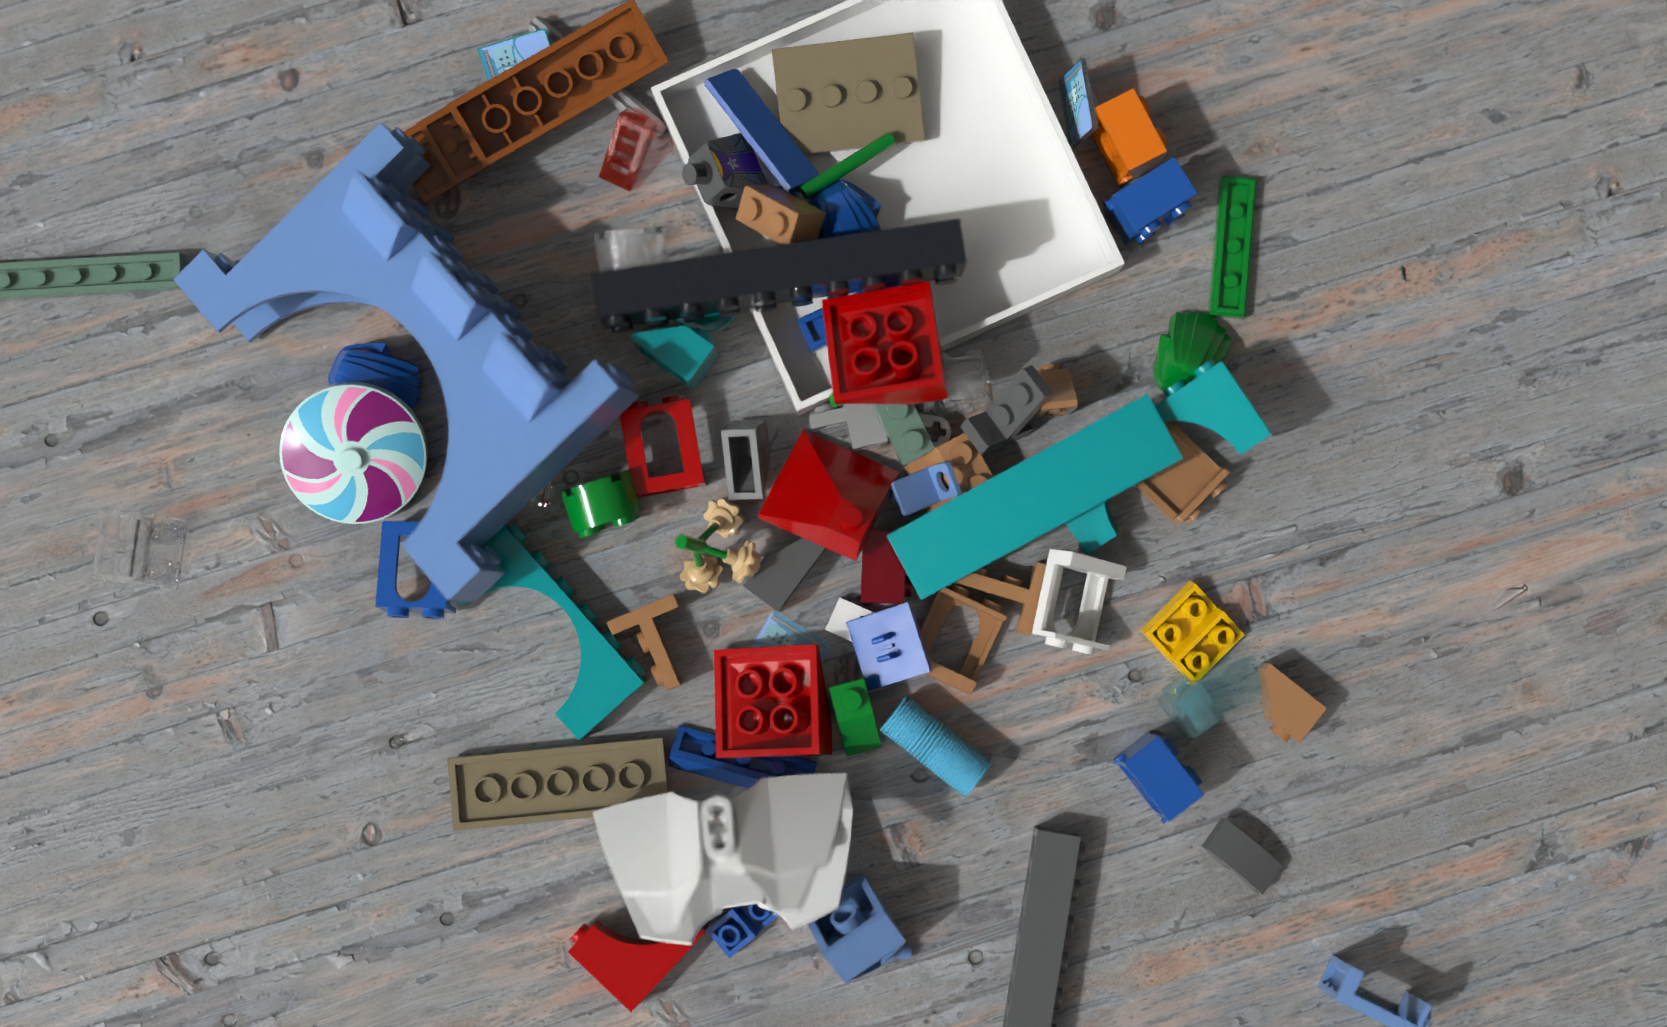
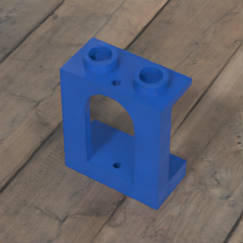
[375,521,456,619]

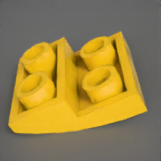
[1140,581,1245,685]

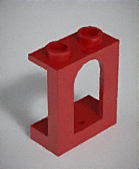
[620,395,707,498]

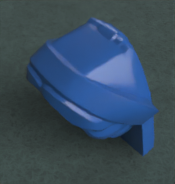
[808,180,882,240]
[328,342,420,410]

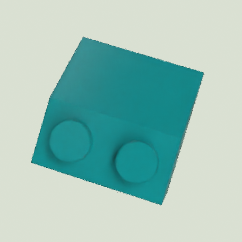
[630,325,719,391]

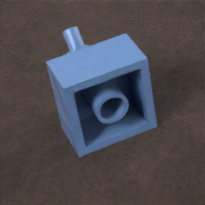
[808,873,912,984]

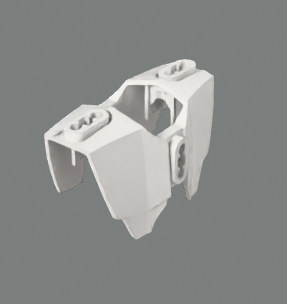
[593,773,853,945]

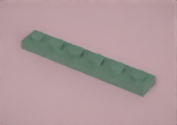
[0,252,185,301]

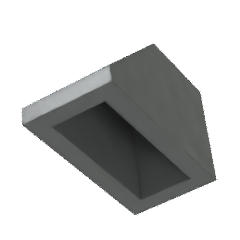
[721,419,770,500]

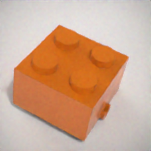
[1089,88,1168,188]

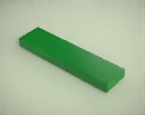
[1208,175,1257,319]

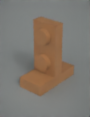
[954,562,1046,636]
[607,594,682,691]

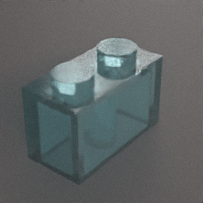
[1157,678,1224,738]

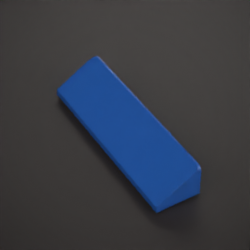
[704,69,819,193]
[668,724,817,789]

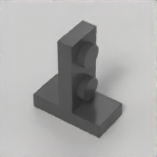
[960,365,1054,455]

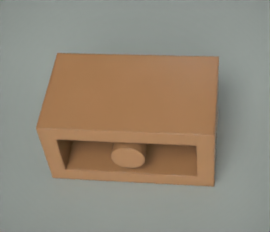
[735,185,826,245]

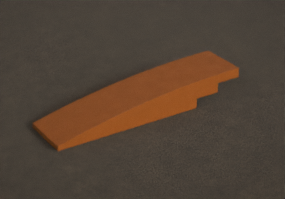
[404,0,669,204]

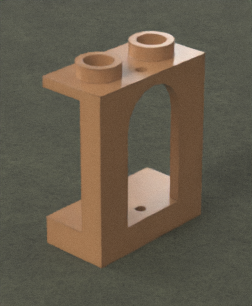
[920,584,1007,695]

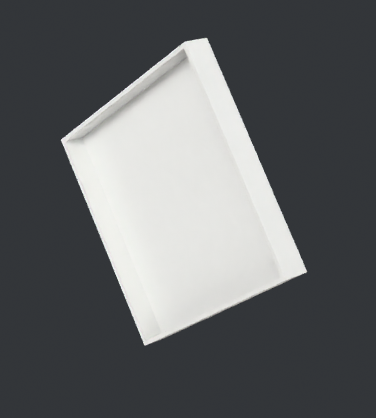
[651,0,1125,416]

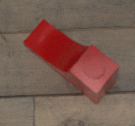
[568,920,709,1012]

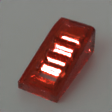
[599,108,658,192]

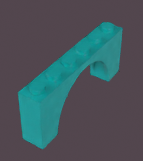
[1065,359,1272,555]
[456,523,647,741]

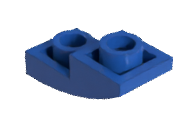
[707,904,779,958]

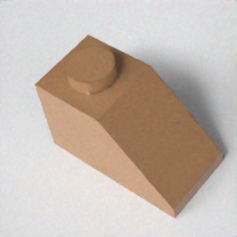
[1034,364,1078,419]
[1258,663,1327,743]

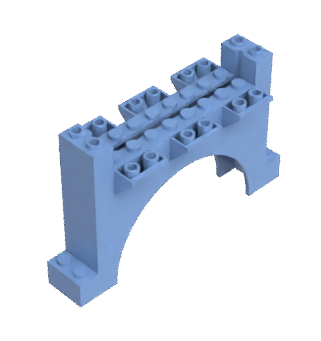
[173,122,639,602]

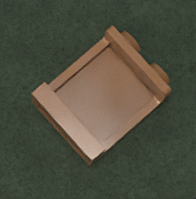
[1134,421,1230,525]

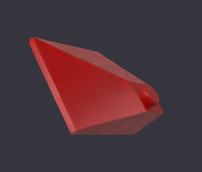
[822,281,949,404]
[758,430,900,561]
[714,644,832,758]

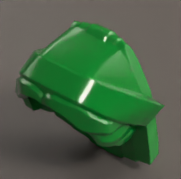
[1153,311,1232,391]

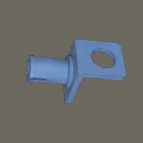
[890,461,962,515]

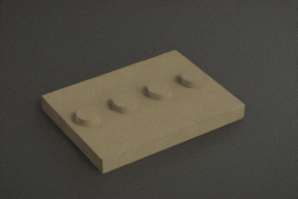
[772,32,925,155]

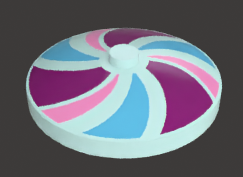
[280,382,428,524]

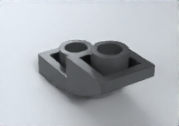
[1201,818,1283,895]

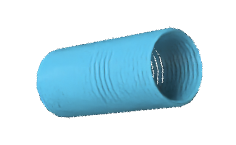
[880,695,992,797]

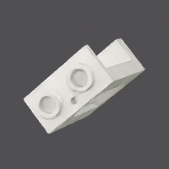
[1032,549,1127,655]

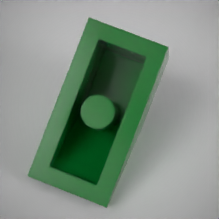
[829,678,881,756]

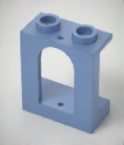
[1317,955,1432,1027]

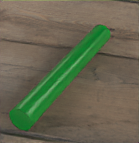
[799,132,896,199]

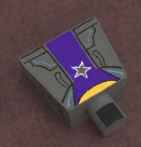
[682,133,768,208]

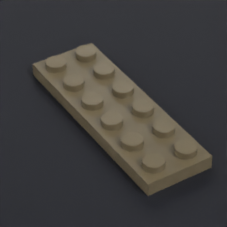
[447,737,669,831]

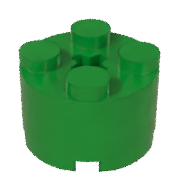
[560,469,642,538]

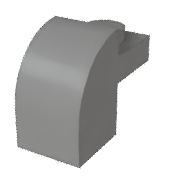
[809,404,888,452]

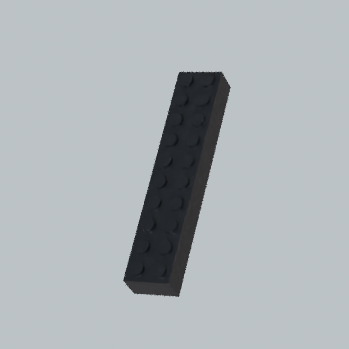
[591,218,967,333]

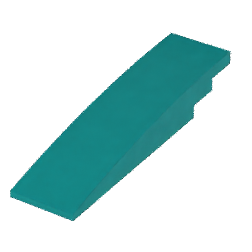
[886,393,1183,600]

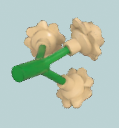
[675,497,761,593]

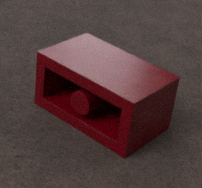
[860,530,912,604]

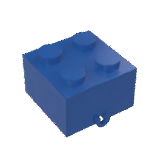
[1103,157,1197,246]
[1113,733,1204,824]

